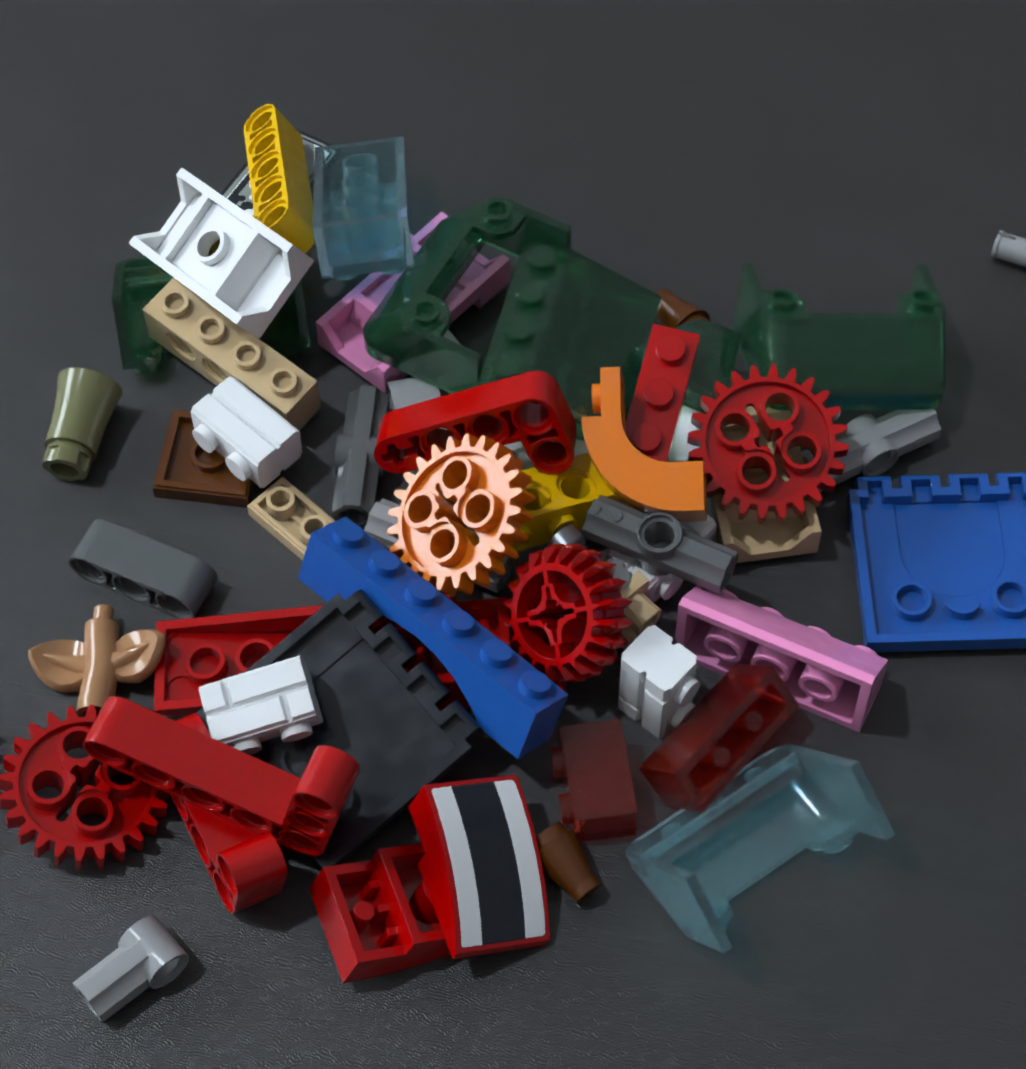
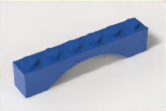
[298,516,569,759]

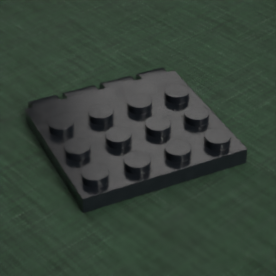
[197,589,482,868]

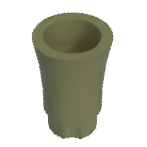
[42,367,123,482]

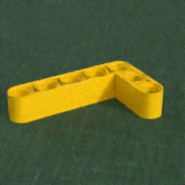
[208,104,318,256]

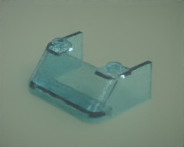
[625,744,895,953]

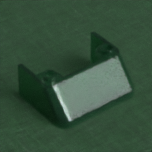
[363,197,572,394]
[732,264,946,411]

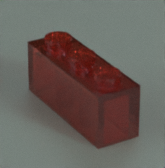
[639,664,799,813]

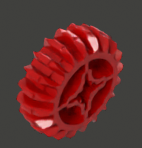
[503,544,633,683]

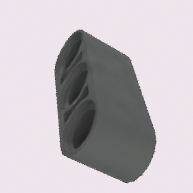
[69,519,218,619]

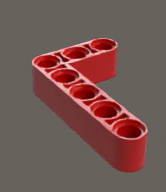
[82,696,360,856]

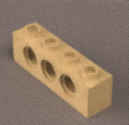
[142,277,321,431]

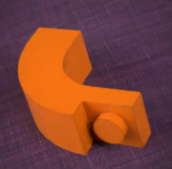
[581,367,707,522]

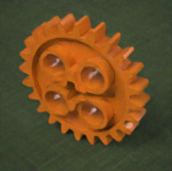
[387,433,535,597]

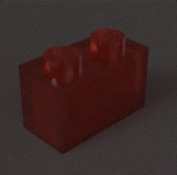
[550,719,638,843]

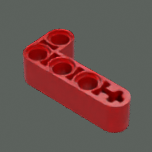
[374,371,577,474]
[170,713,288,914]

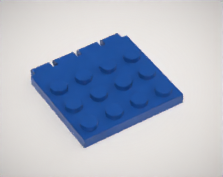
[847,472,1026,652]

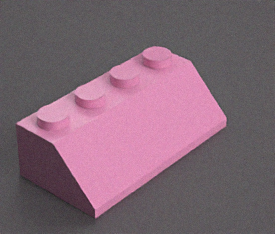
[674,585,888,733]

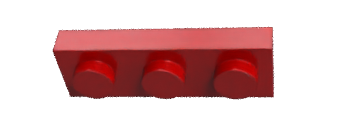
[625,324,700,462]

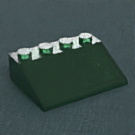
[477,240,662,441]

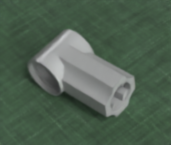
[73,915,189,1023]

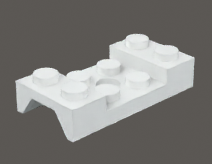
[129,167,314,339]

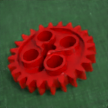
[687,364,849,524]
[0,705,170,870]

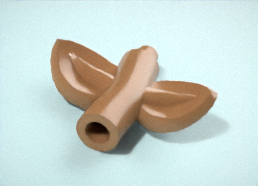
[28,604,165,718]

